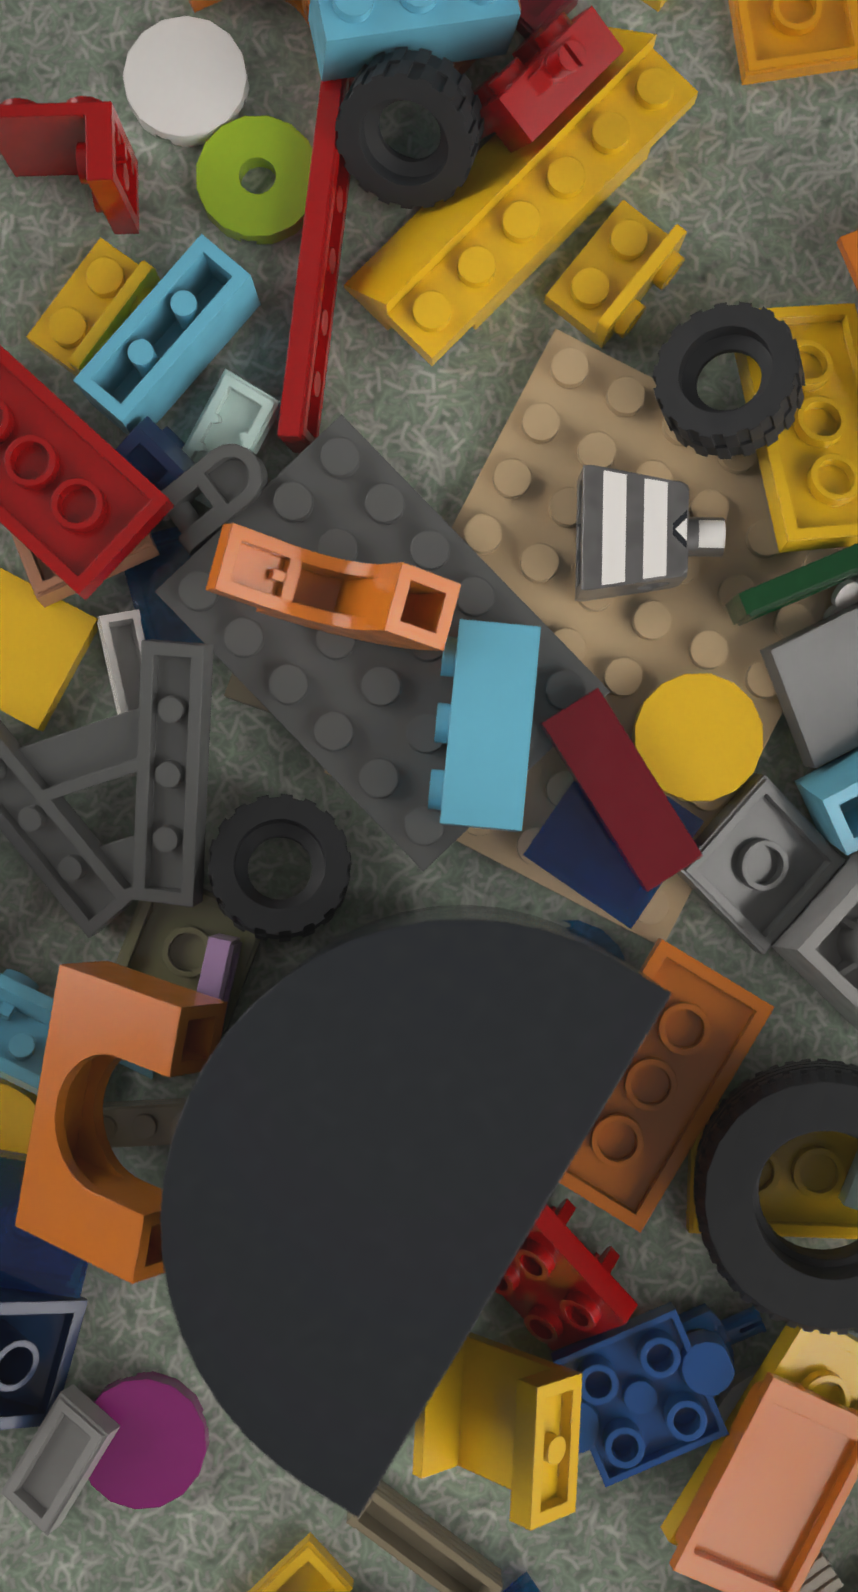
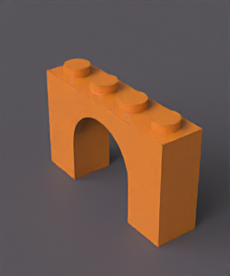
[15,961,227,1284]

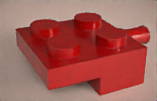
[473,6,624,153]

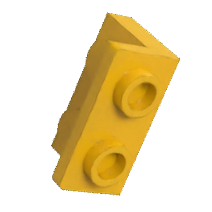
[544,200,687,348]
[26,237,160,376]

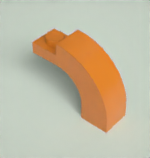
[205,523,461,651]

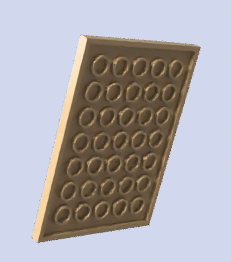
[324,328,847,944]

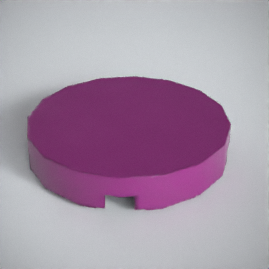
[89,1371,210,1510]

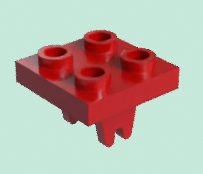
[494,1198,638,1351]

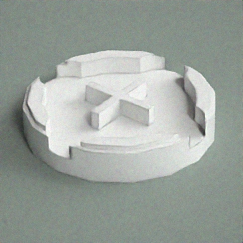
[123,16,249,147]

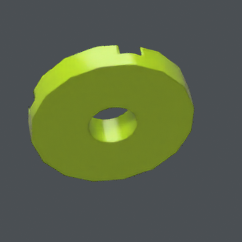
[196,115,312,245]

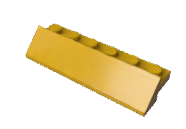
[344,27,698,366]

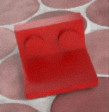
[0,96,139,234]

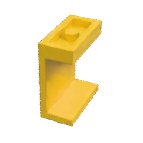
[412,1332,582,1531]

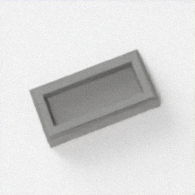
[1,1384,120,1536]

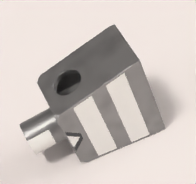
[575,465,726,601]

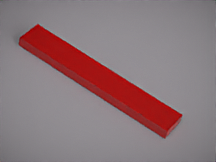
[277,77,354,453]

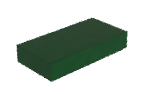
[725,543,858,626]

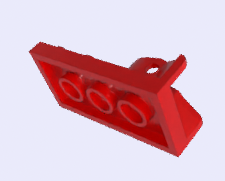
[0,345,174,600]

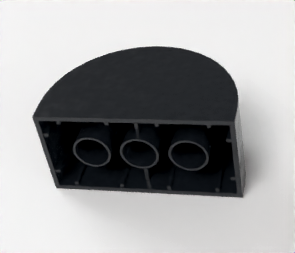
[160,905,672,1518]

